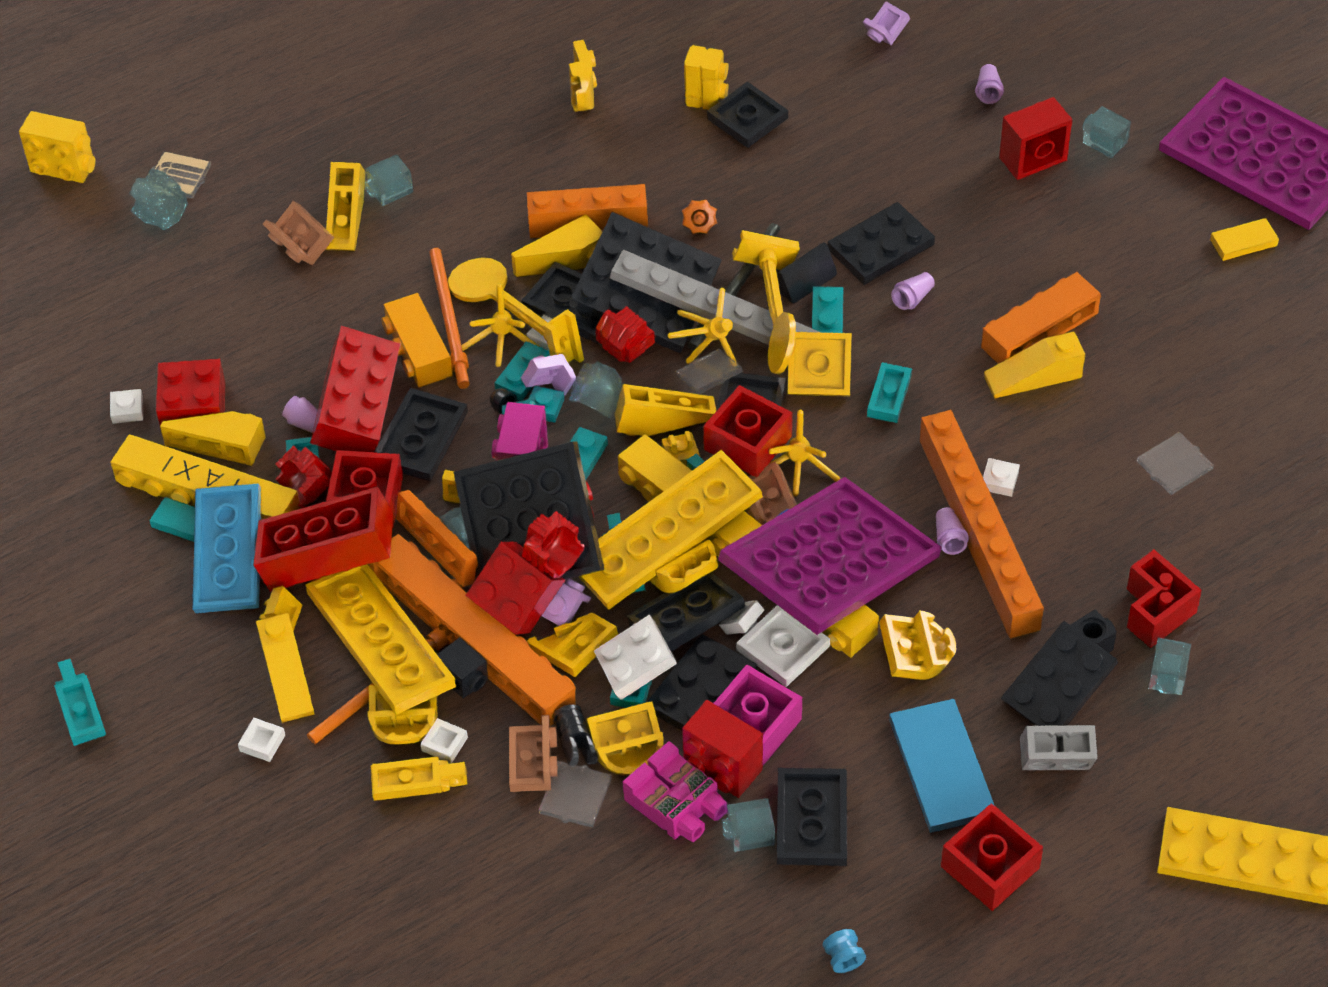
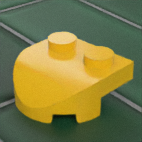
[569,39,597,112]
[649,539,718,593]
[879,610,956,680]
[367,685,437,744]
[586,701,664,775]

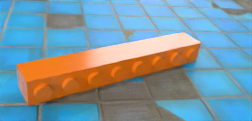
[920,410,1044,639]
[370,534,576,726]

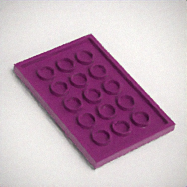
[1159,77,1328,230]
[718,477,942,635]

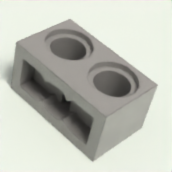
[1020,725,1098,770]

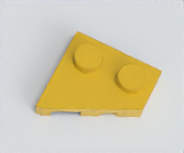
[527,612,618,677]

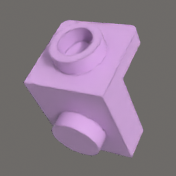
[863,2,911,45]
[521,354,576,396]
[542,579,591,626]

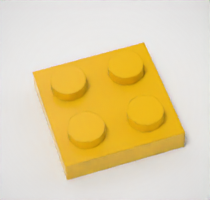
[787,332,852,396]

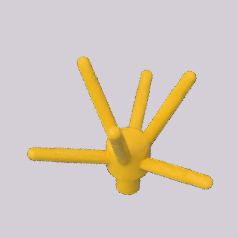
[462,283,540,367]
[668,288,738,370]
[767,410,840,497]

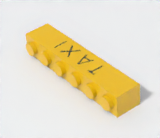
[111,434,301,520]

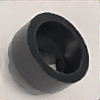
[490,388,517,414]

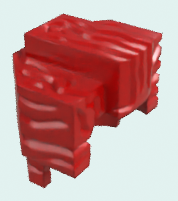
[596,306,655,363]
[275,446,332,508]
[522,511,585,578]

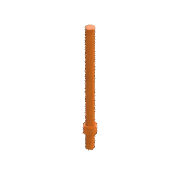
[429,248,470,389]
[307,625,452,744]

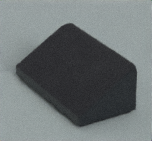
[779,242,837,304]

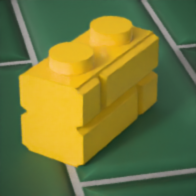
[684,45,729,110]

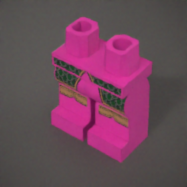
[622,741,727,842]

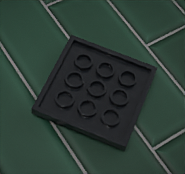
[569,212,722,354]
[453,441,605,580]

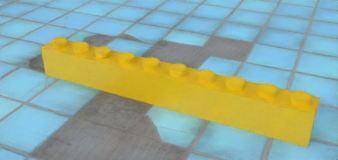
[618,434,879,658]

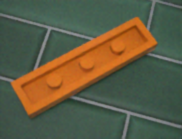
[396,490,478,587]

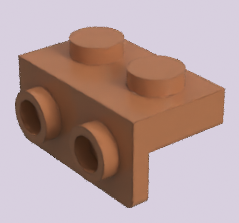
[263,201,334,265]
[746,461,797,525]
[509,715,558,792]

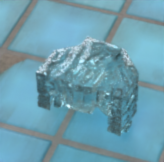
[129,169,188,230]
[568,361,624,418]

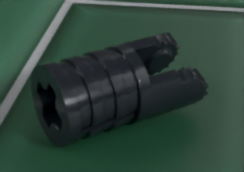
[552,704,598,766]

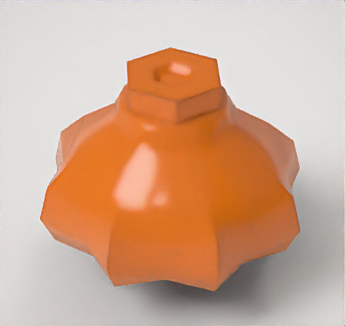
[682,200,717,234]

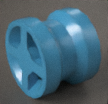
[823,929,866,973]

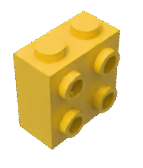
[19,111,96,183]

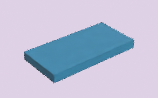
[192,483,261,613]
[889,699,995,833]

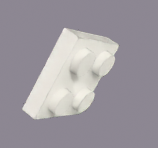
[736,605,830,687]
[594,615,677,700]

